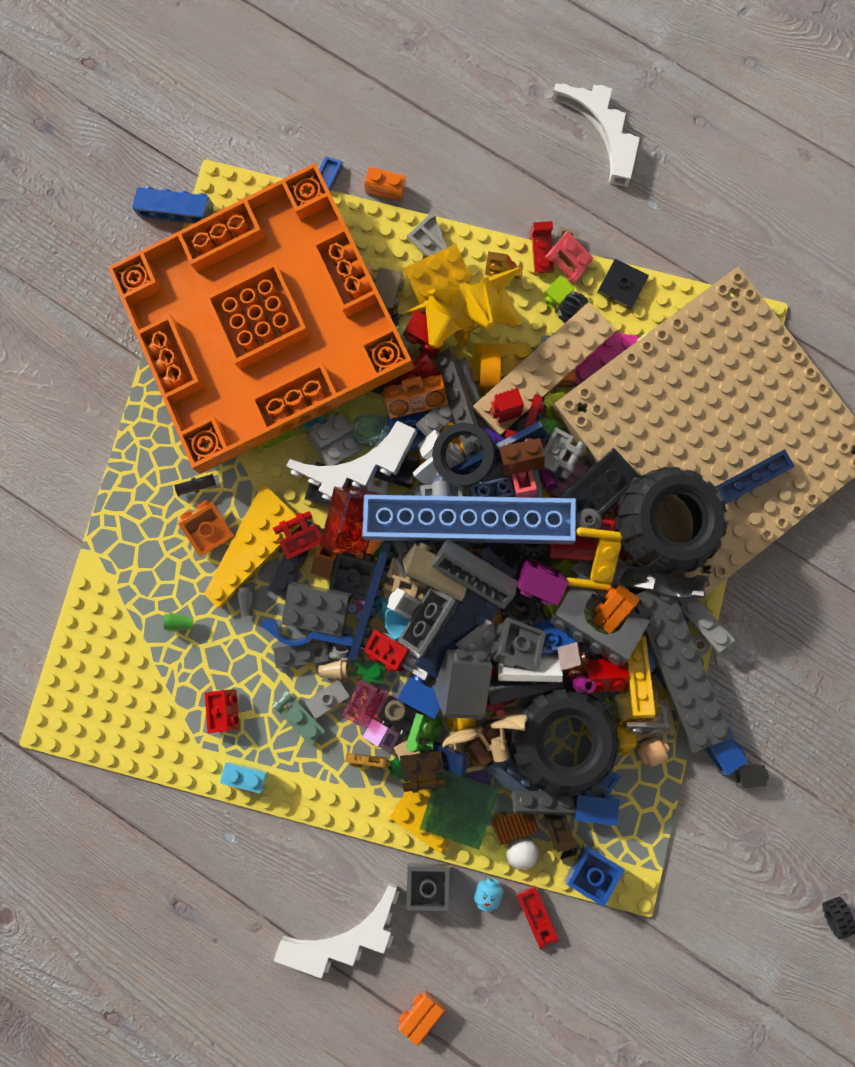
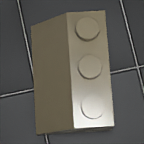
[402,540,467,602]

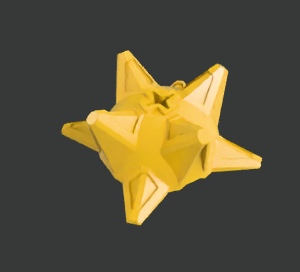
[406,267,523,349]

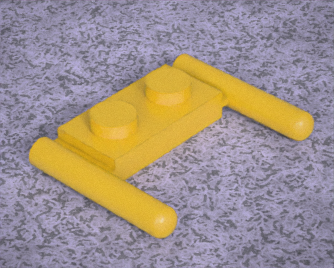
[567,527,622,590]

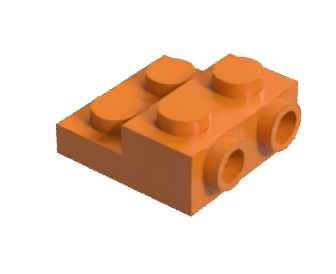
[178,500,234,557]

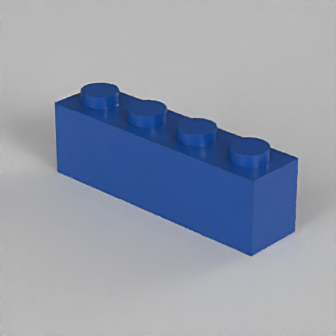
[132,187,214,224]

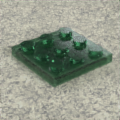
[419,769,499,850]

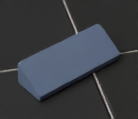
[484,758,543,793]

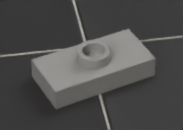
[305,679,350,719]

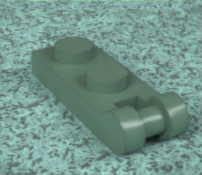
[272,690,326,746]

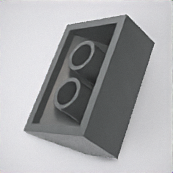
[398,586,459,657]

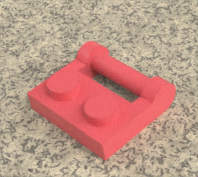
[546,231,594,284]

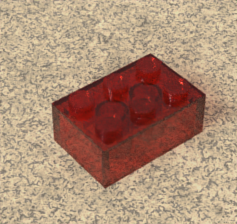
[320,486,376,554]

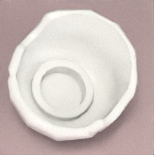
[506,837,539,870]

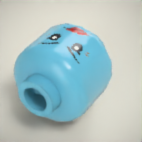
[474,878,504,912]

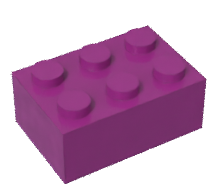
[514,556,568,606]

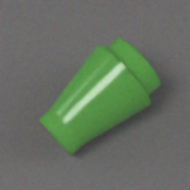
[163,612,194,632]

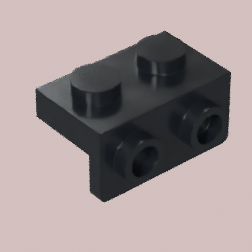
[374,455,420,489]

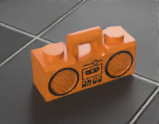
[383,375,448,419]

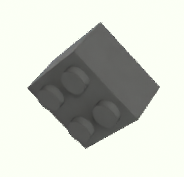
[406,863,450,912]

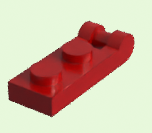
[516,886,559,950]

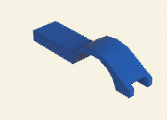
[262,618,355,646]

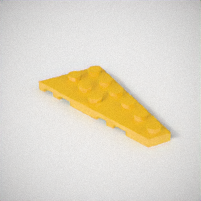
[204,483,301,609]

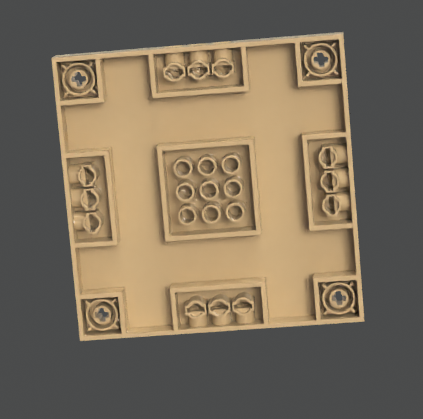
[550,266,855,599]

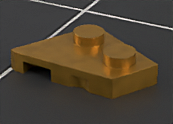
[485,251,522,279]
[345,753,388,770]

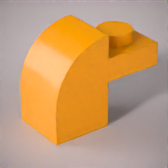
[479,348,501,393]

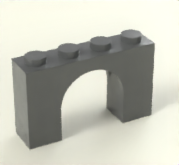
[550,577,650,667]

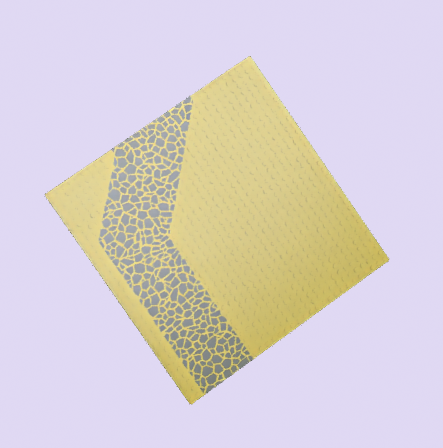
[20,160,788,917]

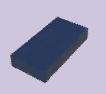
[432,742,468,777]

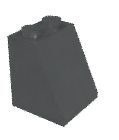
[434,649,492,719]

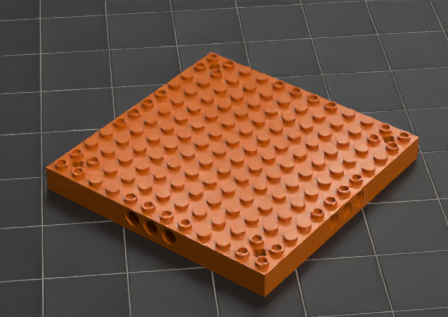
[108,163,415,474]

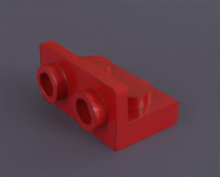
[363,629,410,673]
[204,689,240,734]

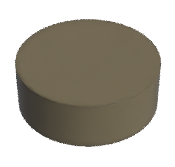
[385,700,406,721]

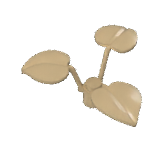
[442,706,527,762]

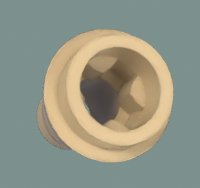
[318,660,350,680]

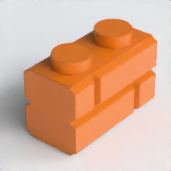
[364,167,406,202]
[592,584,640,634]
[398,990,445,1046]

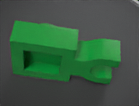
[349,660,386,684]

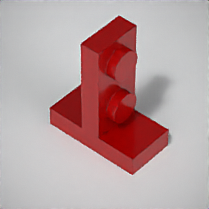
[529,221,554,274]
[505,394,546,448]

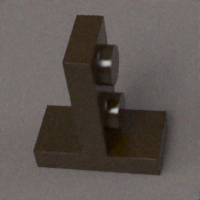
[544,815,578,861]

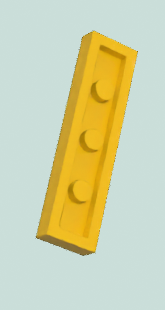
[627,636,655,719]

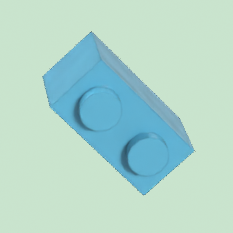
[220,762,269,793]

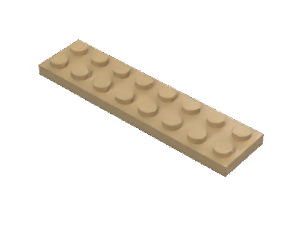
[473,302,616,436]

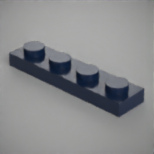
[715,449,795,504]

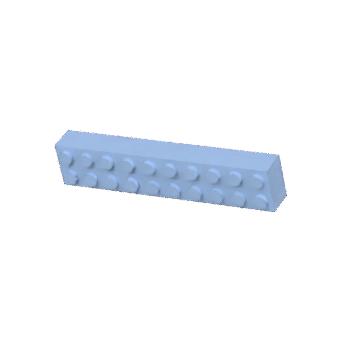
[363,495,575,544]

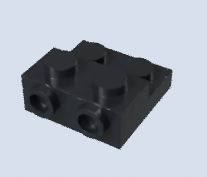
[329,548,378,601]

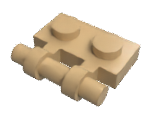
[384,557,427,601]

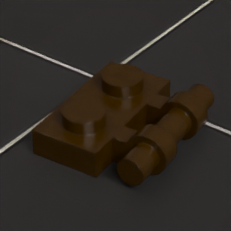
[400,751,446,793]

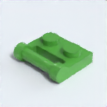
[406,713,443,753]

